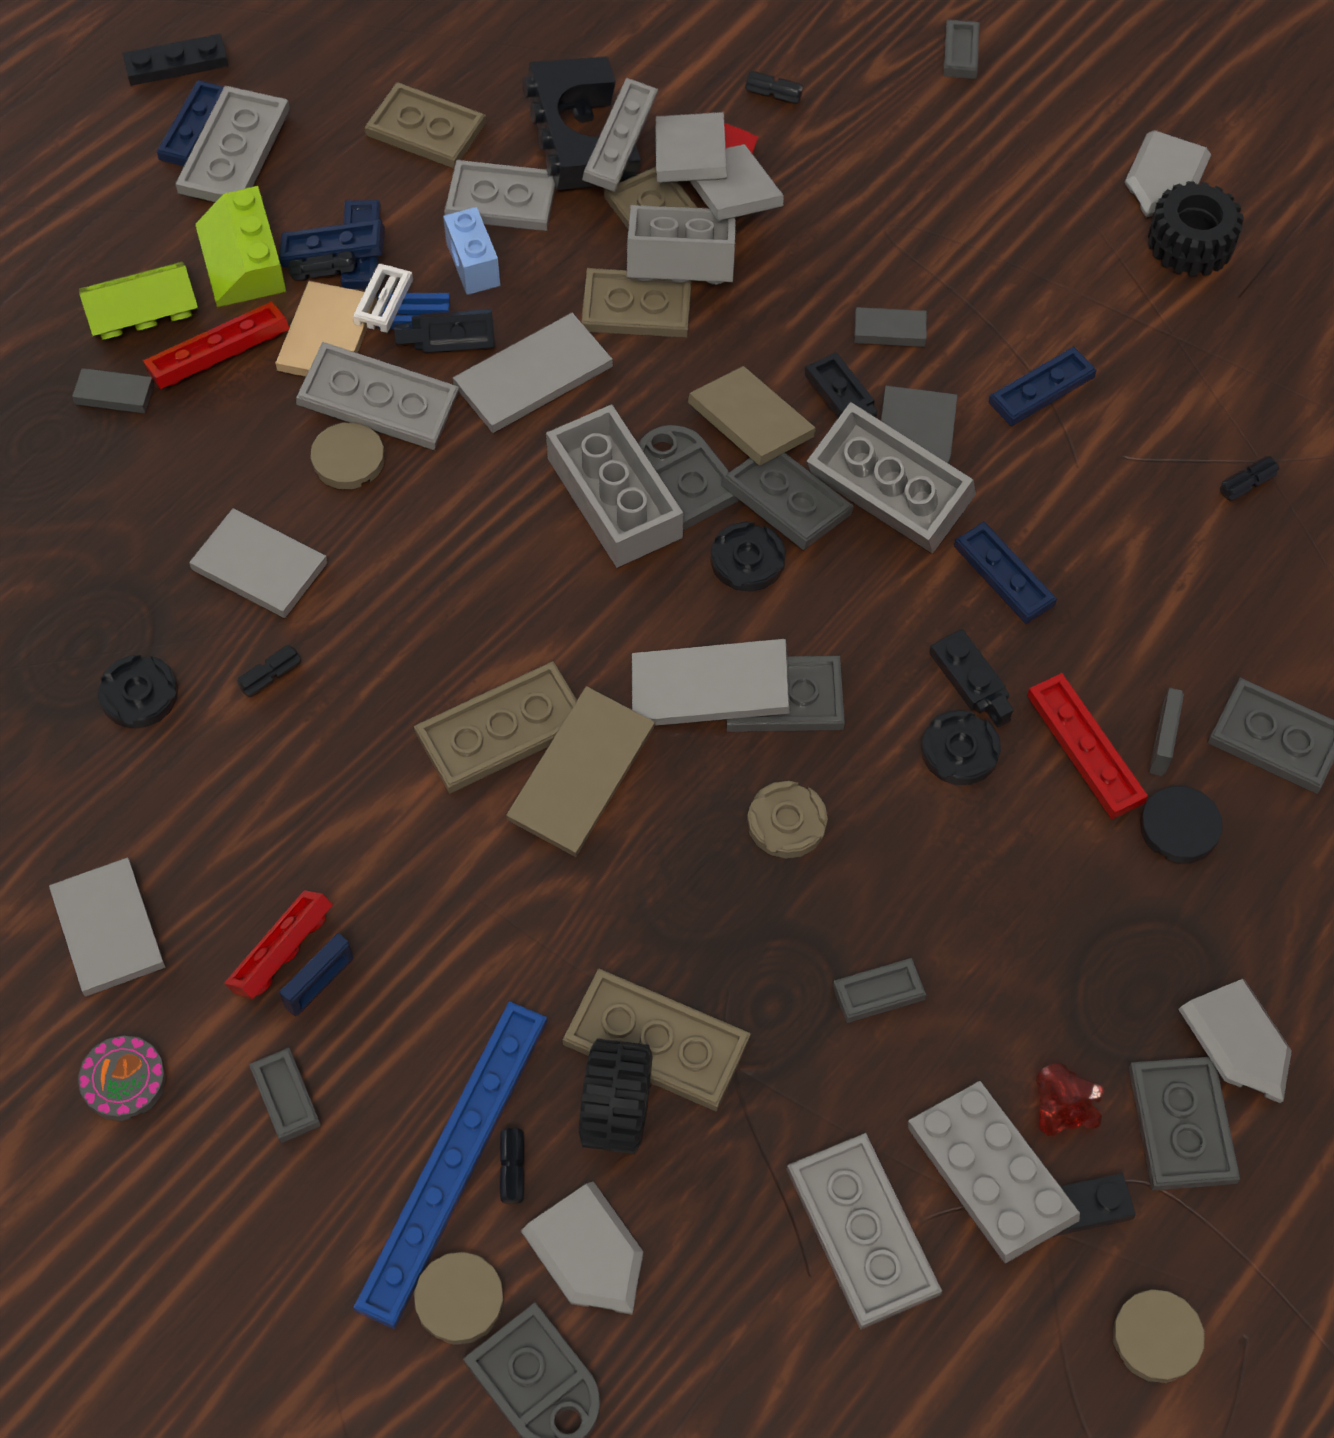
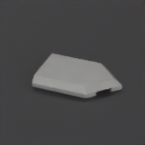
[1125,131,1211,218]
[1178,979,1292,1103]
[521,1182,643,1315]

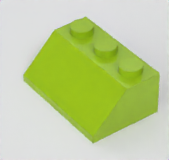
[195,186,286,307]
[79,262,198,340]

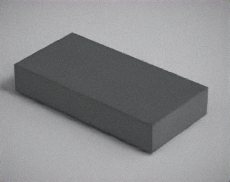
[943,20,980,79]
[854,307,927,347]
[72,368,154,413]
[1149,688,1184,776]
[833,958,926,1023]
[249,1048,321,1143]

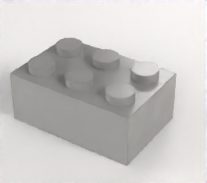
[627,205,736,284]

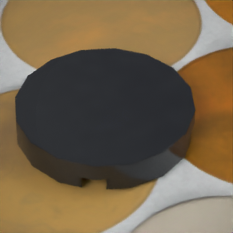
[710,522,786,592]
[98,655,178,728]
[921,710,1001,785]
[1140,786,1223,863]

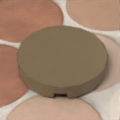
[310,422,385,489]
[747,781,828,859]
[414,1252,504,1345]
[1113,1290,1204,1383]

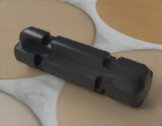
[288,251,357,281]

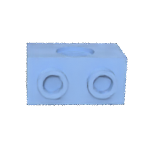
[443,207,500,295]

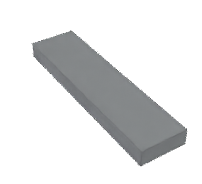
[582,78,658,192]

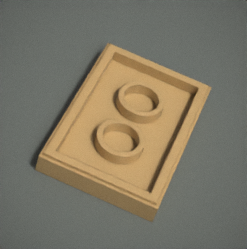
[276,281,377,376]

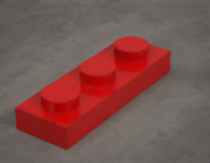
[224,890,333,999]

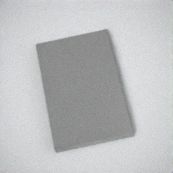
[656,112,727,183]
[690,144,783,221]
[445,160,556,231]
[189,508,328,618]
[49,857,166,997]

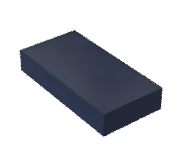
[279,933,353,1016]

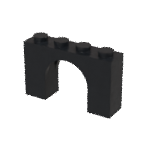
[522,56,641,190]

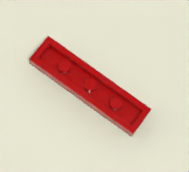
[143,301,289,389]
[1027,673,1148,819]

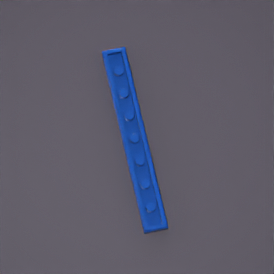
[353,1001,547,1330]

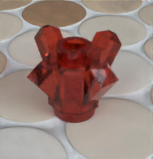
[1036,1063,1105,1136]

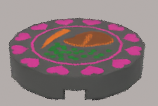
[78,1035,166,1121]

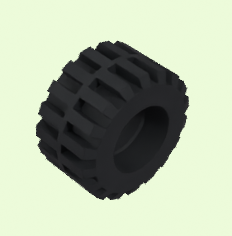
[1148,181,1244,276]
[579,1038,652,1154]

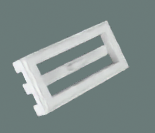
[353,263,413,333]

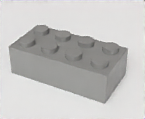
[807,402,976,554]
[546,404,683,568]

